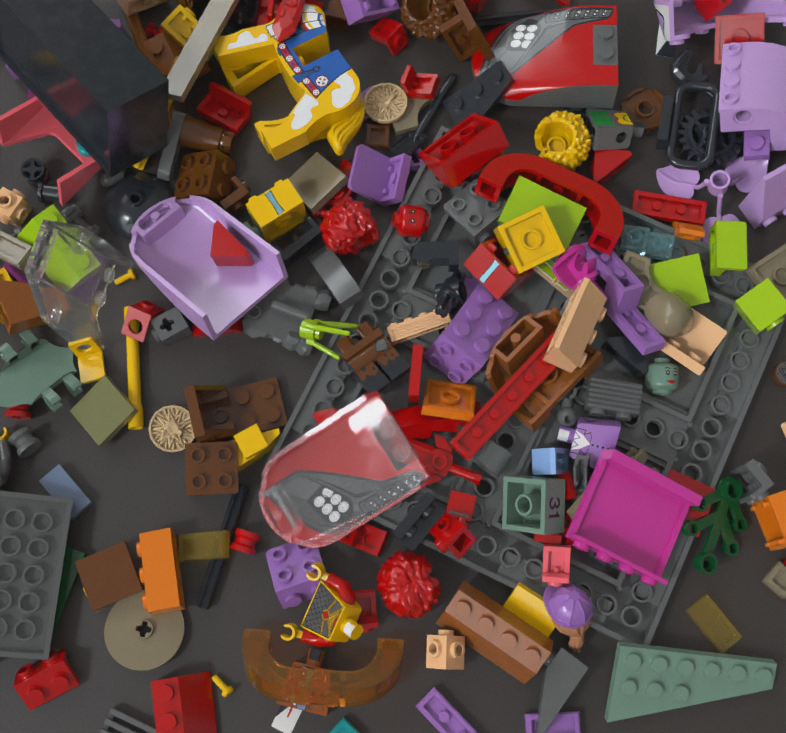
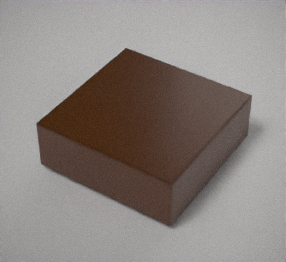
[365,124,390,150]

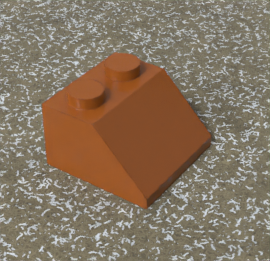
[142,32,212,79]

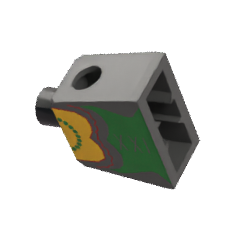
[584,108,644,150]

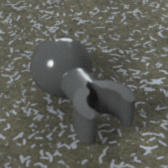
[557,387,577,427]

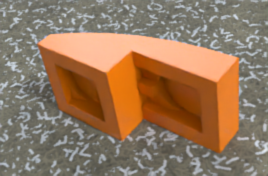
[671,221,705,242]

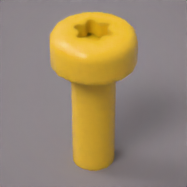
[114,268,137,285]
[211,674,233,698]

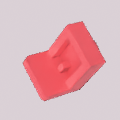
[542,544,571,587]

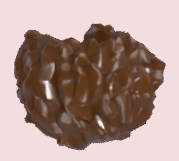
[400,0,458,41]

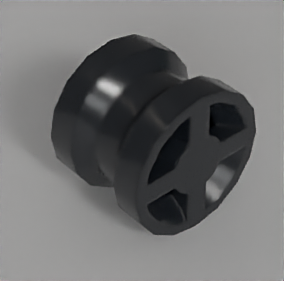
[20,158,50,188]

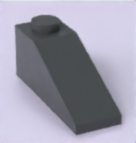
[535,648,588,733]

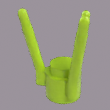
[299,318,359,360]

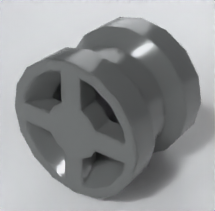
[8,426,42,458]

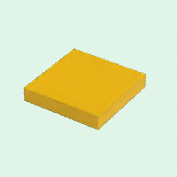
[503,582,555,637]

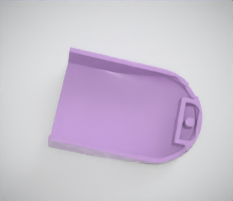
[129,195,288,341]

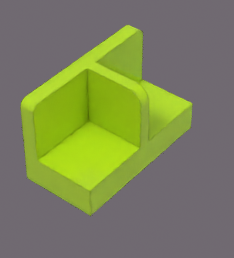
[709,220,747,276]

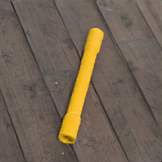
[124,306,144,430]

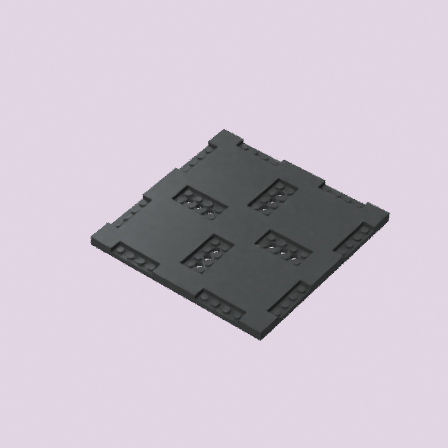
[265,125,786,645]

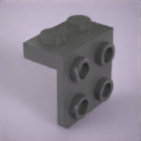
[444,179,506,250]

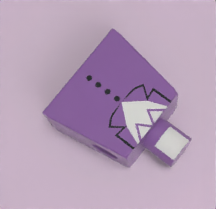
[557,417,621,468]

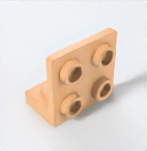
[661,308,727,376]

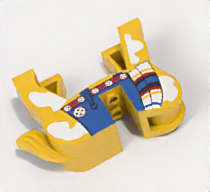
[212,4,365,161]

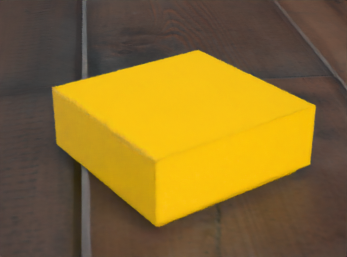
[234,424,269,460]

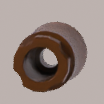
[179,115,236,155]

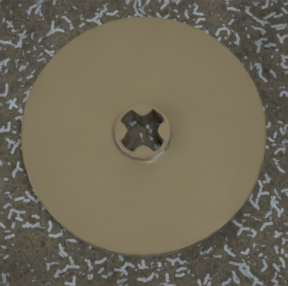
[104,590,185,671]

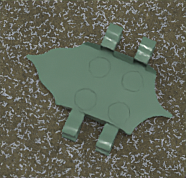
[0,330,83,412]

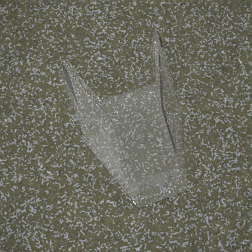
[24,219,135,350]

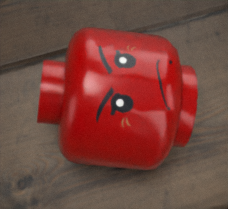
[392,204,429,238]

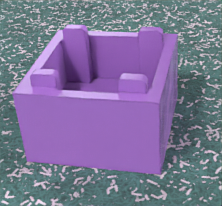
[340,0,400,26]

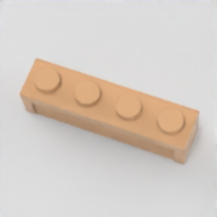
[387,309,451,346]

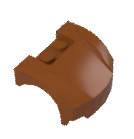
[485,308,603,433]

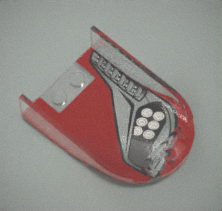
[259,391,433,548]

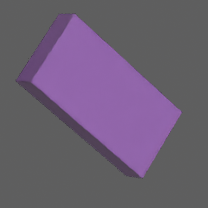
[524,711,581,733]

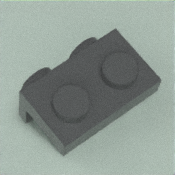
[730,458,774,505]

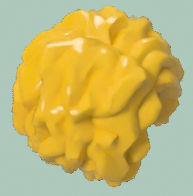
[534,110,592,172]

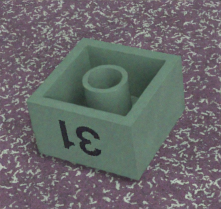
[502,475,565,535]

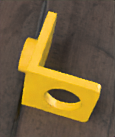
[68,337,106,384]

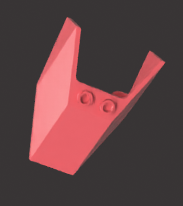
[0,96,101,206]

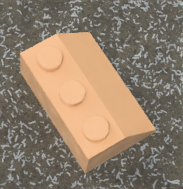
[543,277,607,373]

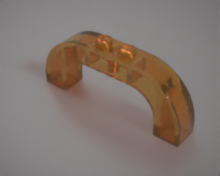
[242,629,404,707]

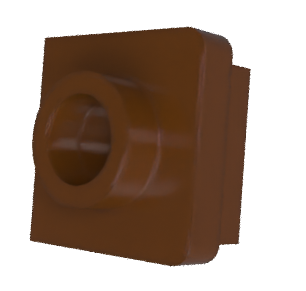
[220,176,251,216]

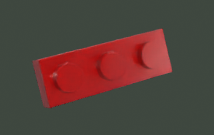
[631,190,707,227]

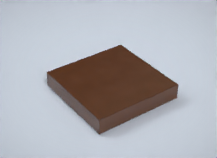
[75,541,144,612]

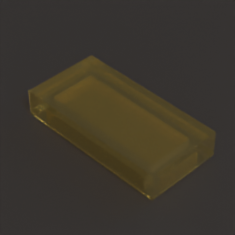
[178,530,230,562]
[685,594,742,654]

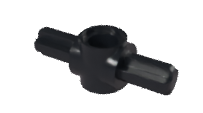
[435,269,467,318]

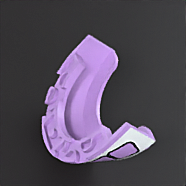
[654,0,786,45]

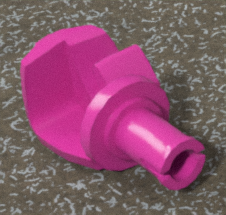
[552,244,609,300]

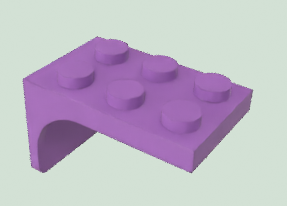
[423,282,519,384]

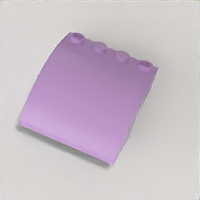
[718,42,786,151]

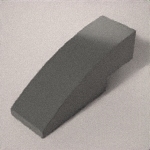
[307,245,364,311]

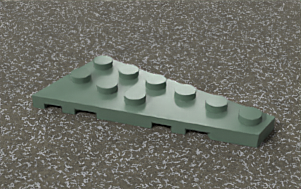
[604,642,777,723]

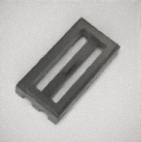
[99,707,156,733]

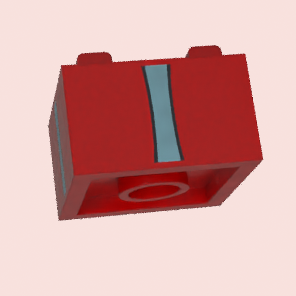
[463,237,535,300]

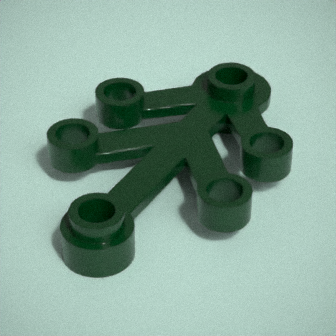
[681,477,748,575]

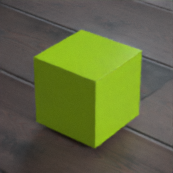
[733,278,786,335]

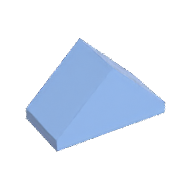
[532,448,569,475]

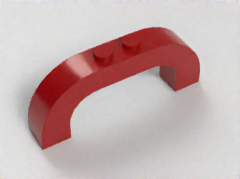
[474,153,624,255]

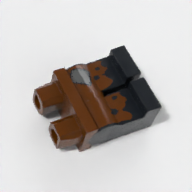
[337,321,411,396]

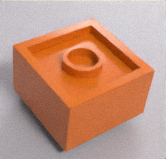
[750,490,786,551]

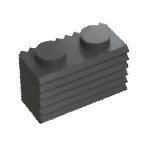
[584,376,643,421]

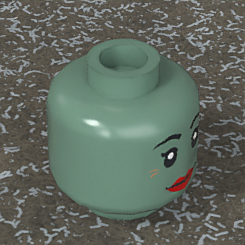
[645,358,679,395]

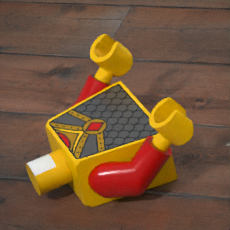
[280,562,363,647]

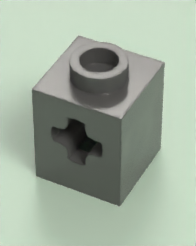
[150,306,193,347]

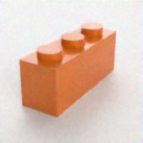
[136,528,185,616]

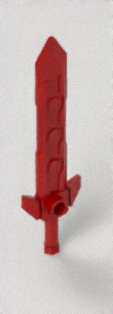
[272,0,306,42]
[313,408,483,486]

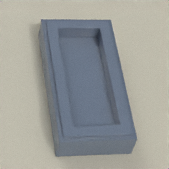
[39,464,93,520]

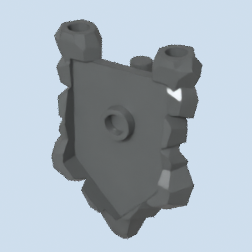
[242,279,333,356]

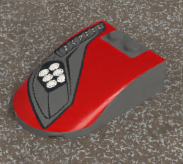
[472,5,619,108]

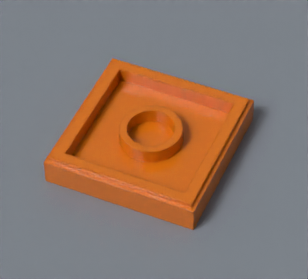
[421,379,477,421]

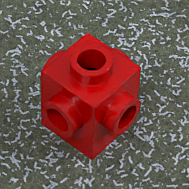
[429,512,477,560]

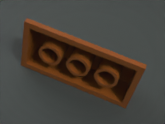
[436,580,554,684]

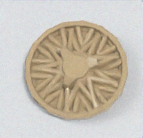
[364,83,407,124]
[148,405,195,453]

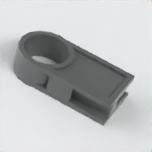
[573,453,591,502]

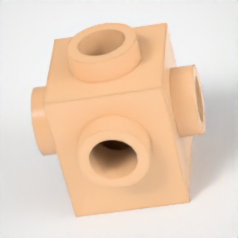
[0,187,33,227]
[426,630,465,670]

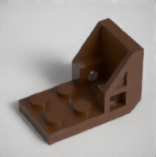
[183,377,288,443]

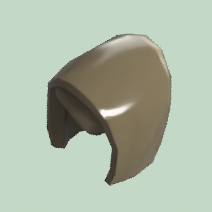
[644,292,694,337]

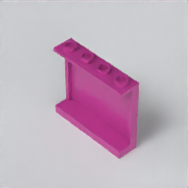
[565,449,703,587]

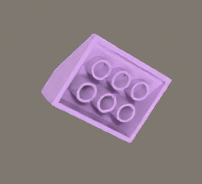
[738,164,786,229]

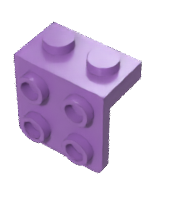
[348,144,412,206]
[266,541,323,609]

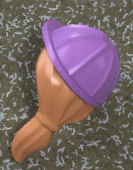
[543,583,593,653]

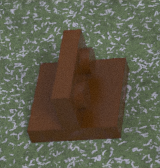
[439,0,495,62]

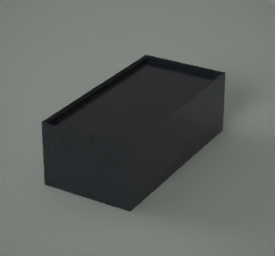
[0,0,169,177]

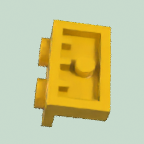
[160,4,198,48]

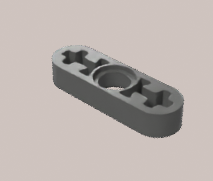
[157,111,187,182]

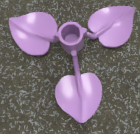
[656,156,769,244]

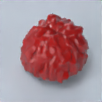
[320,197,380,256]
[376,550,441,619]

